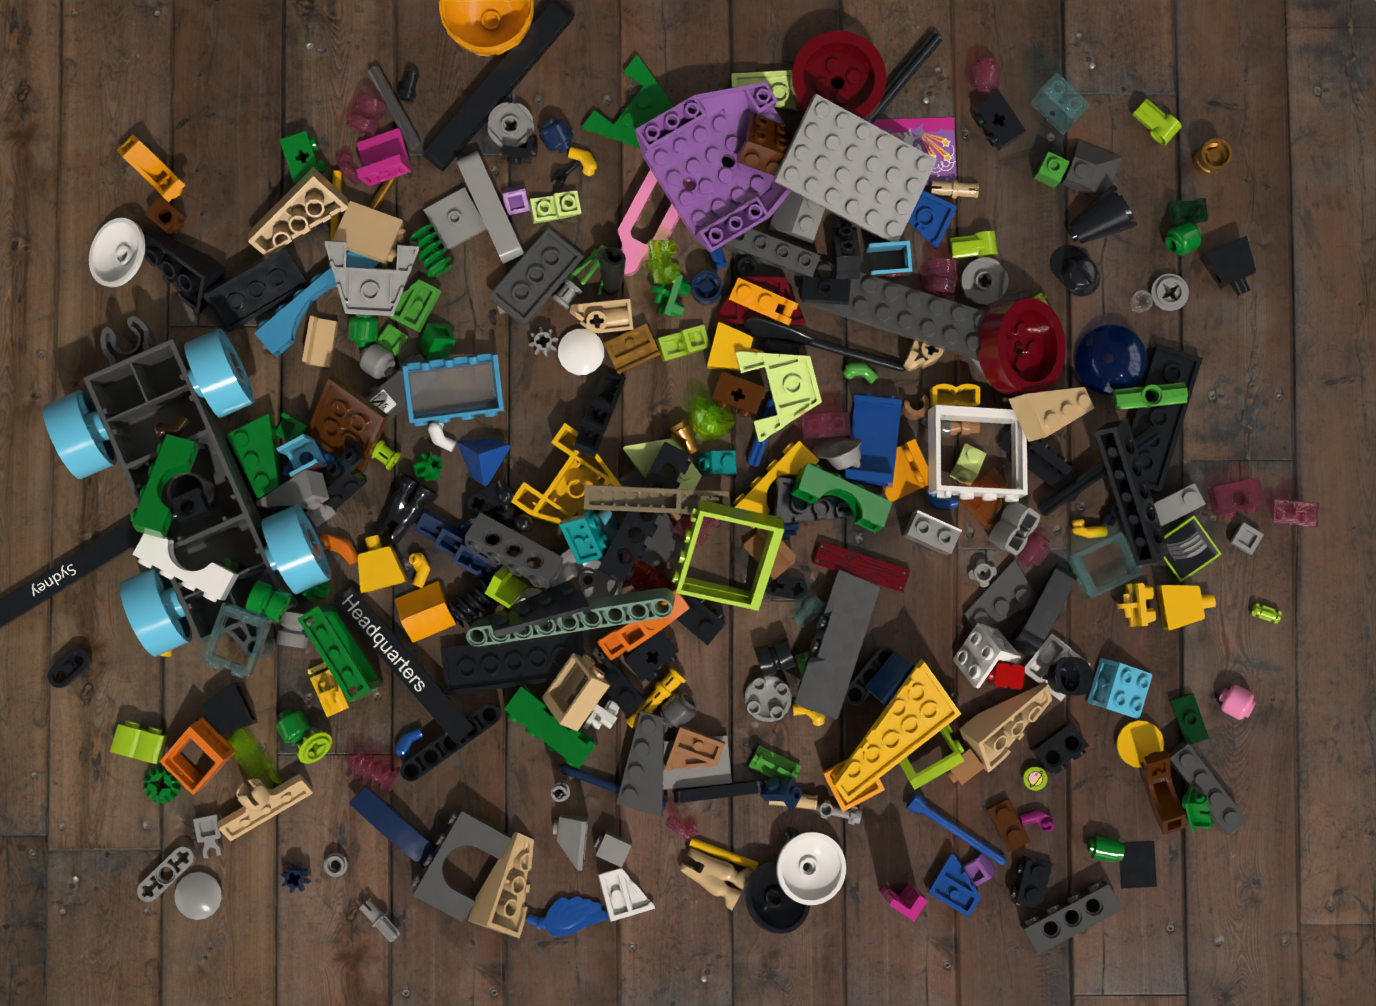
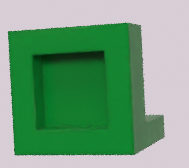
[419,323,456,360]
[276,412,308,442]

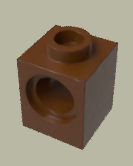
[144,196,187,236]

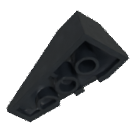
[140,225,226,314]

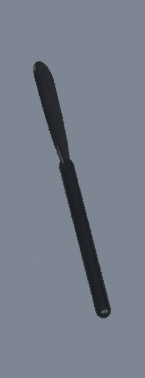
[744,316,906,372]

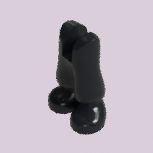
[376,472,439,545]

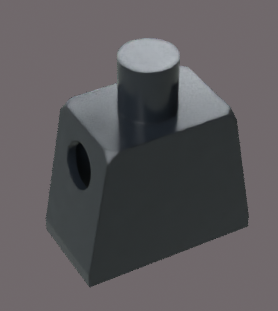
[1199,236,1256,296]
[195,682,258,734]

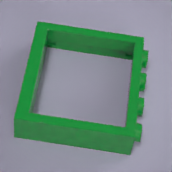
[298,606,384,702]

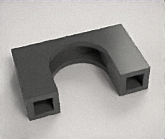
[411,807,512,922]

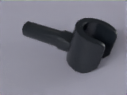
[551,161,580,189]

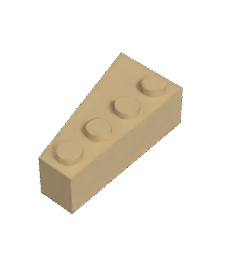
[248,167,349,256]

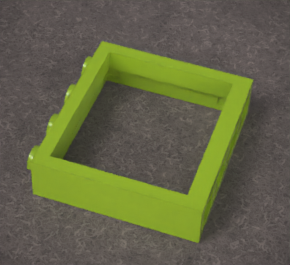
[672,500,785,611]

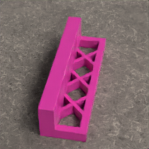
[880,882,928,922]

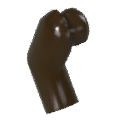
[153,414,191,440]

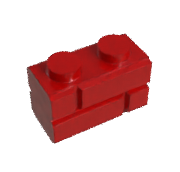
[985,662,1025,690]

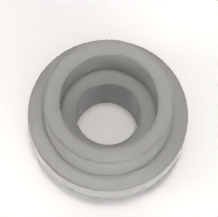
[324,853,348,877]

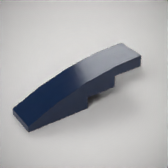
[414,508,503,583]
[349,785,438,868]

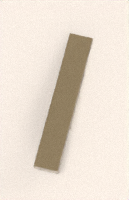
[584,485,729,514]

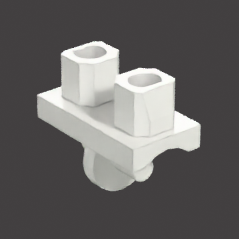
[583,700,620,730]

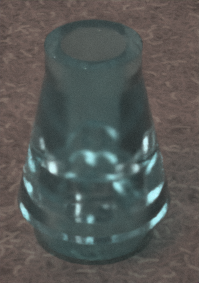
[793,593,826,628]

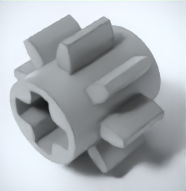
[529,327,558,357]

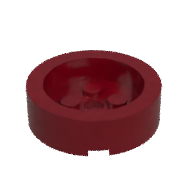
[790,31,887,121]
[977,298,1066,395]

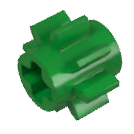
[413,451,443,482]
[302,581,330,602]

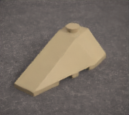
[960,683,1052,773]
[468,832,534,938]

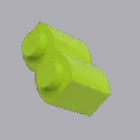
[110,720,168,764]

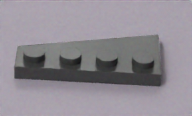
[616,711,665,817]

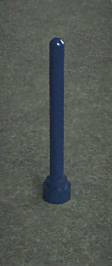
[558,764,669,812]

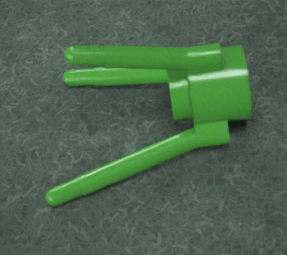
[562,245,607,296]

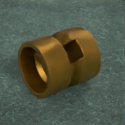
[1193,138,1232,176]

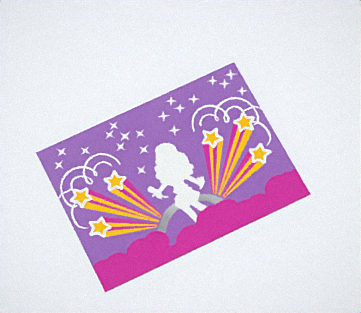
[873,117,957,185]

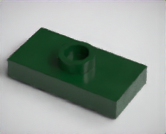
[1169,693,1209,745]

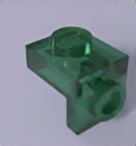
[1168,198,1208,226]

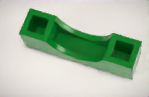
[131,434,198,539]
[791,463,893,533]

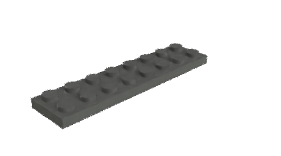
[802,259,988,361]

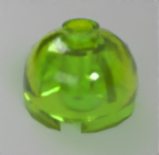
[688,397,736,441]

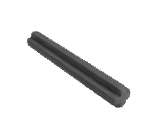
[368,66,421,151]

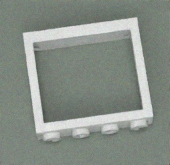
[928,405,1028,502]

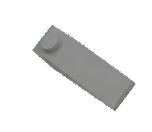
[256,470,329,510]
[1154,483,1206,526]

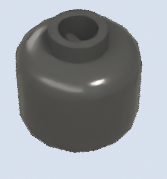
[661,693,696,728]

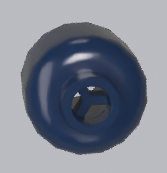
[539,117,574,154]

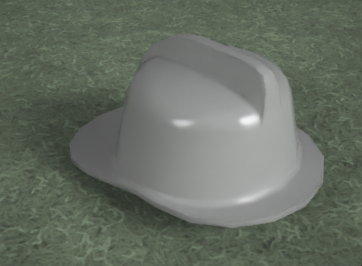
[812,438,862,470]

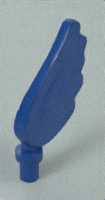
[526,896,609,937]

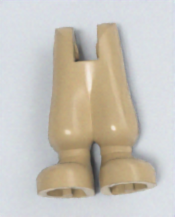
[679,848,753,911]

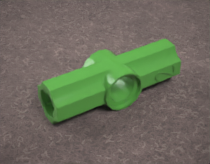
[1112,382,1188,410]

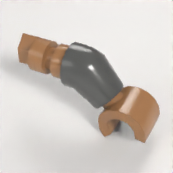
[901,395,980,438]

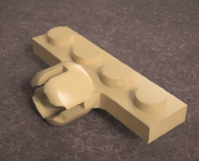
[217,774,313,842]

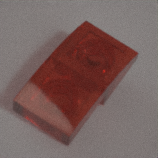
[626,558,673,590]

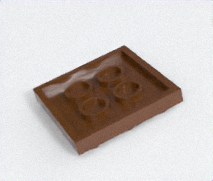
[305,376,389,473]

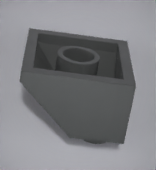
[1061,140,1122,198]

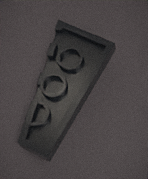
[774,477,854,524]
[487,578,592,638]

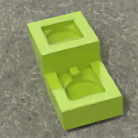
[656,325,711,362]

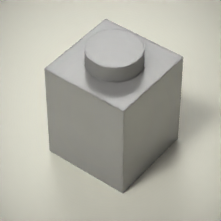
[594,831,632,868]

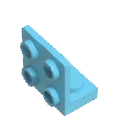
[1087,658,1152,719]

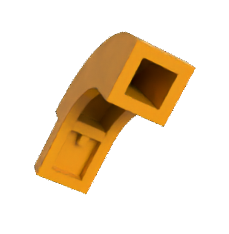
[116,134,185,202]

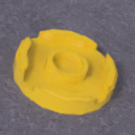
[1115,720,1164,768]

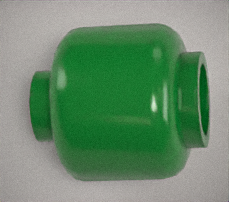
[1165,221,1201,256]
[348,314,379,347]
[275,708,311,746]

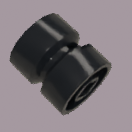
[754,638,795,677]

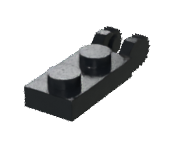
[594,651,646,716]

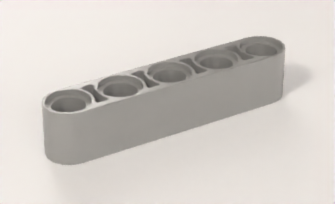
[456,151,524,264]

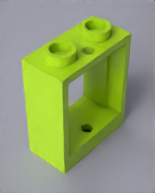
[899,724,965,790]

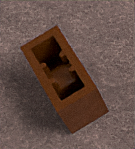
[712,371,766,418]

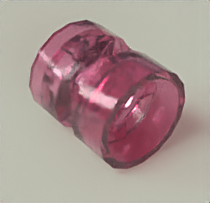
[346,94,387,137]
[924,258,958,296]

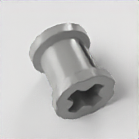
[551,279,582,310]

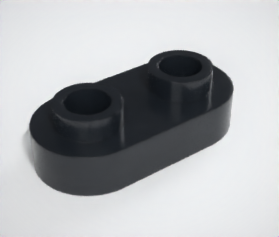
[47,648,92,688]

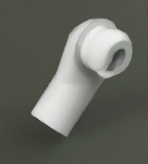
[428,420,456,452]

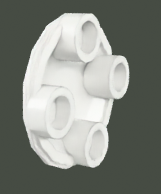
[558,329,604,376]

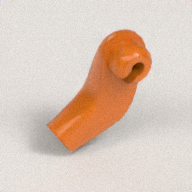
[319,534,358,565]

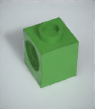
[1034,151,1070,188]

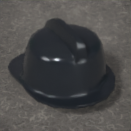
[1050,245,1100,296]
[1042,657,1093,696]

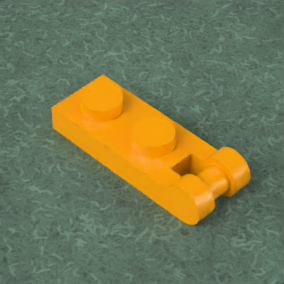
[729,278,799,325]

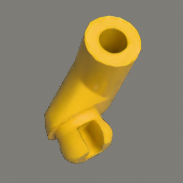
[1072,519,1108,538]

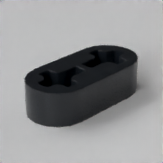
[765,575,807,600]

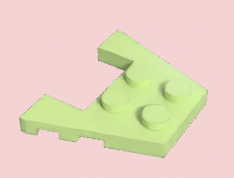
[735,351,822,442]

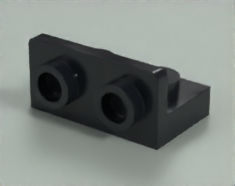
[677,596,726,646]
[1010,855,1053,910]

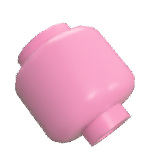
[1219,684,1257,720]

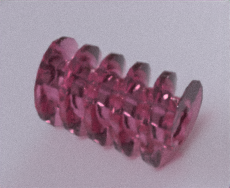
[345,750,400,794]

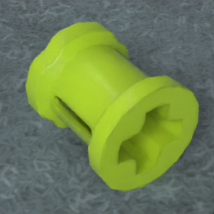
[371,440,401,470]

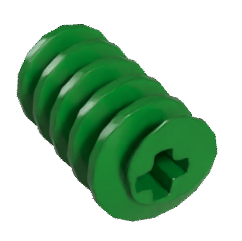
[408,223,454,277]

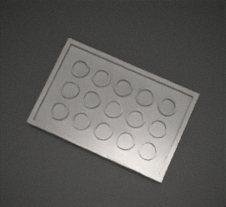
[773,94,937,242]

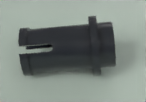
[398,70,420,102]

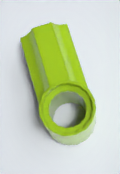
[1132,99,1182,146]
[949,231,998,259]

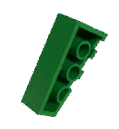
[504,686,598,769]

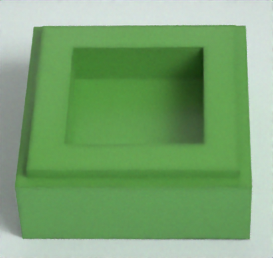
[375,323,409,357]

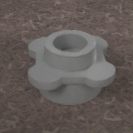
[968,559,997,587]

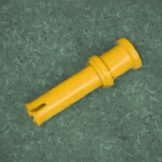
[625,666,687,730]

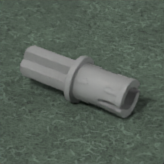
[359,898,400,942]

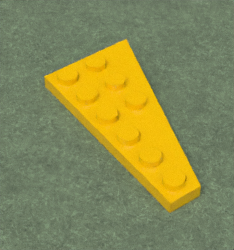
[832,659,961,803]

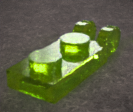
[227,728,282,789]

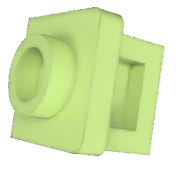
[950,443,987,486]

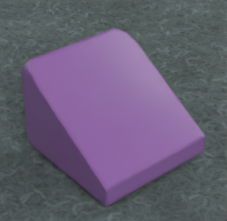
[502,184,530,216]
[962,853,996,887]

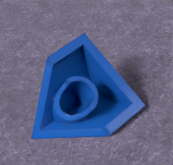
[457,438,511,487]

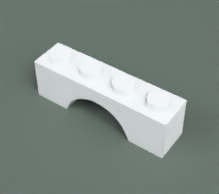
[132,533,239,602]

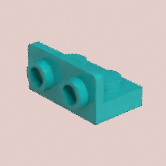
[559,509,609,565]

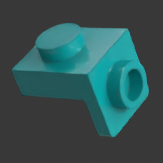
[698,451,737,476]

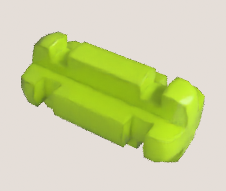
[1251,603,1282,624]

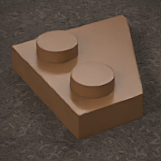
[665,726,725,771]

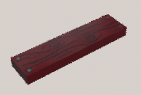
[813,541,910,593]

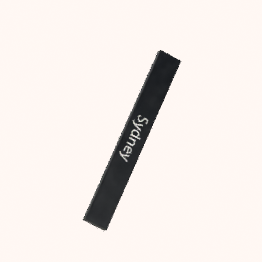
[0,521,141,629]

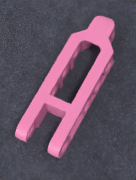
[618,169,695,276]

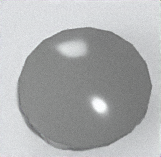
[745,675,792,722]
[174,871,223,920]

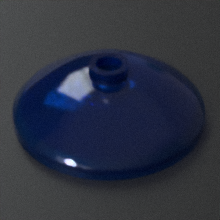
[1075,325,1147,396]

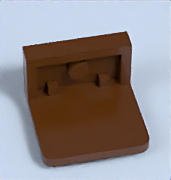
[737,113,793,176]

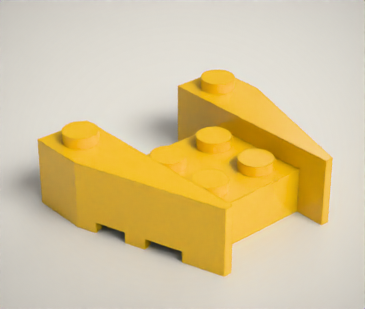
[511,423,622,524]

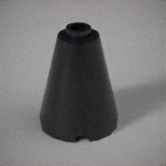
[1068,185,1137,244]

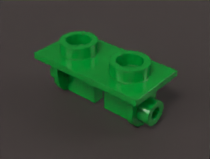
[1182,785,1213,834]

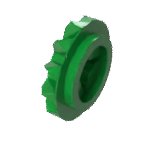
[142,765,182,803]

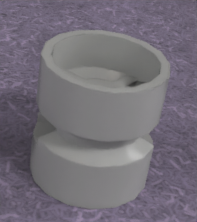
[276,611,311,648]

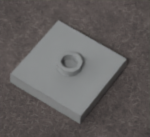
[424,187,487,251]

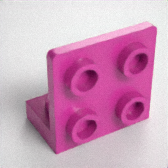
[356,128,412,187]

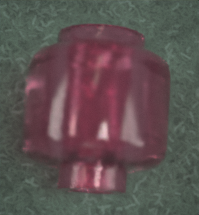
[969,58,1001,94]
[1017,531,1051,567]

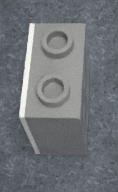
[902,510,962,555]

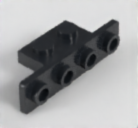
[998,428,1081,502]
[303,441,367,513]

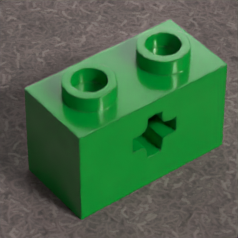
[280,131,326,185]

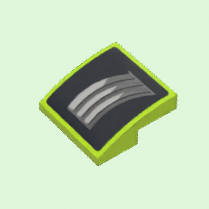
[1164,515,1222,582]

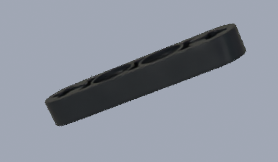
[673,779,766,803]

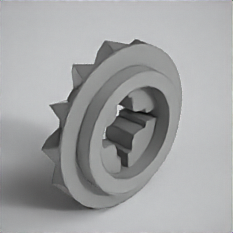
[1151,274,1189,311]

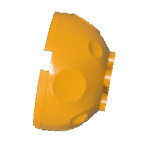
[439,0,534,56]

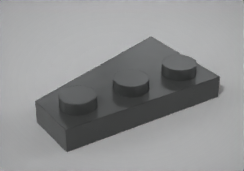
[964,559,1036,630]

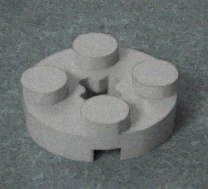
[488,102,535,148]
[960,257,1009,305]

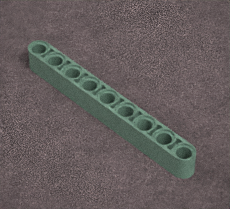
[466,588,675,647]

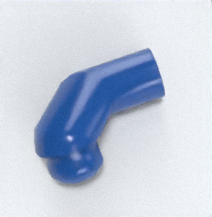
[925,487,958,510]
[395,727,424,759]

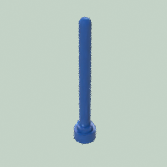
[906,792,1007,865]

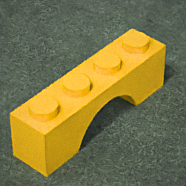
[733,441,819,529]

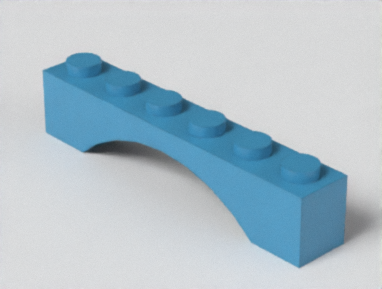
[254,250,382,357]

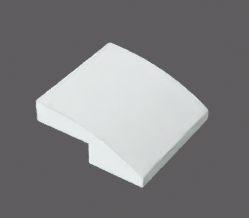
[1024,634,1090,702]

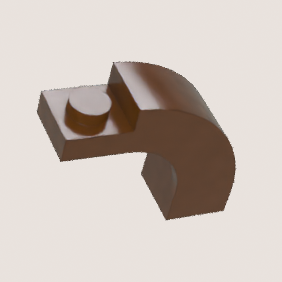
[1140,750,1186,835]

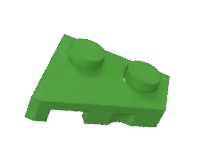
[387,280,442,333]

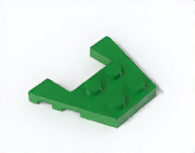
[582,55,674,149]

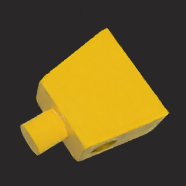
[707,322,764,371]
[358,535,408,593]
[1156,585,1216,630]

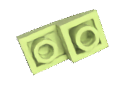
[529,190,581,224]

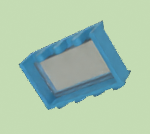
[400,352,504,426]

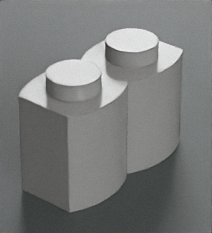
[989,502,1040,556]

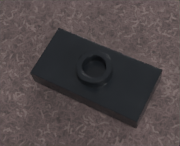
[801,277,851,305]

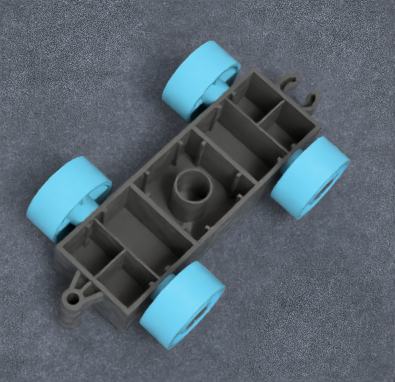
[43,316,331,658]

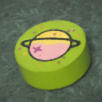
[1022,766,1047,791]

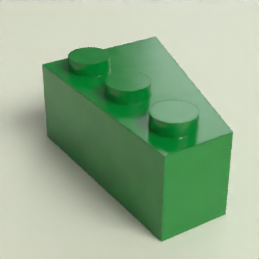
[226,414,283,499]

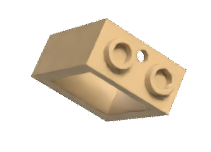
[542,653,610,731]

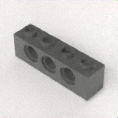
[724,229,821,279]
[465,512,564,590]
[1020,880,1123,955]

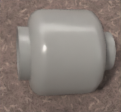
[359,344,395,379]

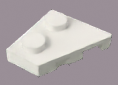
[598,868,655,922]

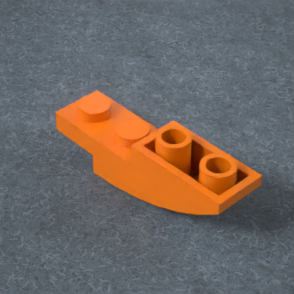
[597,589,690,661]

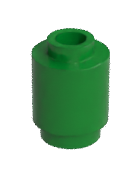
[1087,835,1125,862]

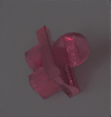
[1273,499,1319,527]

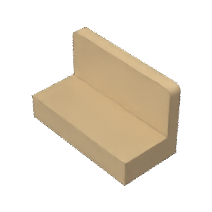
[302,315,338,369]

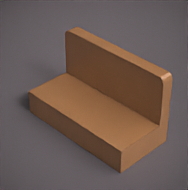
[743,528,796,580]

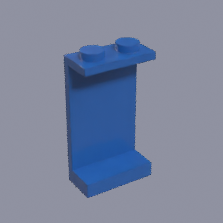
[845,392,902,488]

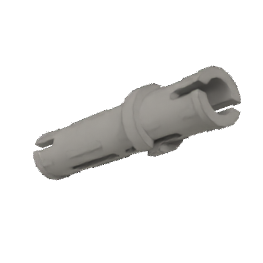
[551,780,571,802]

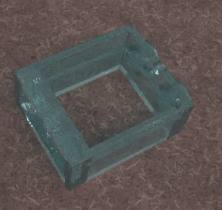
[1030,73,1091,136]
[1066,532,1142,599]
[202,602,272,678]

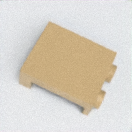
[333,201,406,268]

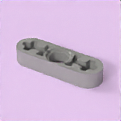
[137,845,196,902]

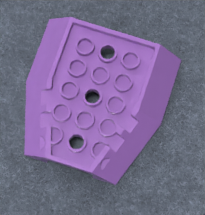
[635,82,791,253]

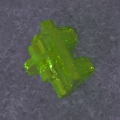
[643,240,681,284]

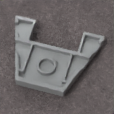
[325,240,419,316]

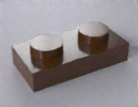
[986,798,1030,853]

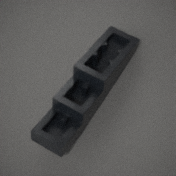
[572,369,626,458]

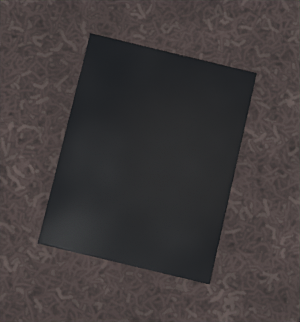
[1120,841,1157,889]

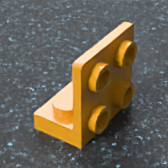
[881,439,929,502]

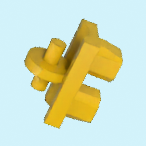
[1117,583,1156,627]
[310,670,350,717]

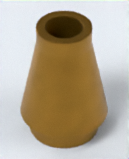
[669,419,699,454]

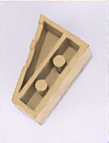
[1008,387,1094,442]

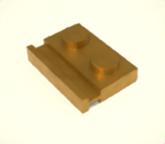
[604,323,660,374]

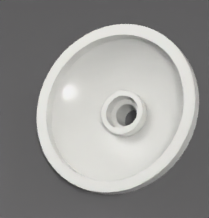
[89,218,145,287]
[776,832,846,905]

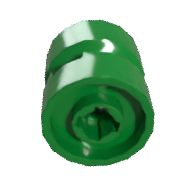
[246,580,291,623]

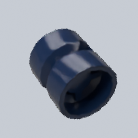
[691,270,722,306]

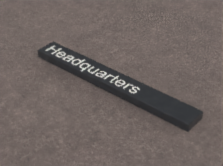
[334,586,475,744]

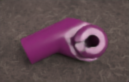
[1019,809,1055,832]

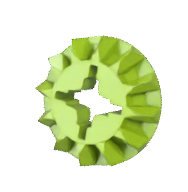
[295,729,332,764]

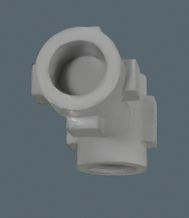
[816,799,862,825]

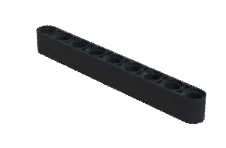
[423,0,575,171]

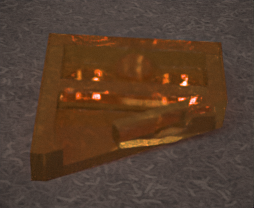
[958,467,1010,532]

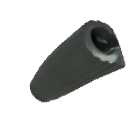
[596,247,626,295]

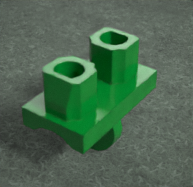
[650,273,691,317]

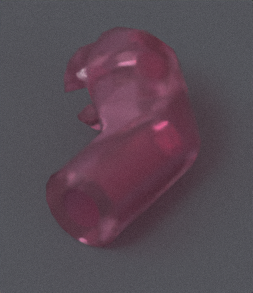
[336,151,360,185]
[666,816,698,840]

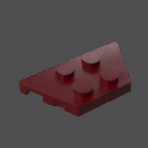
[715,277,806,325]

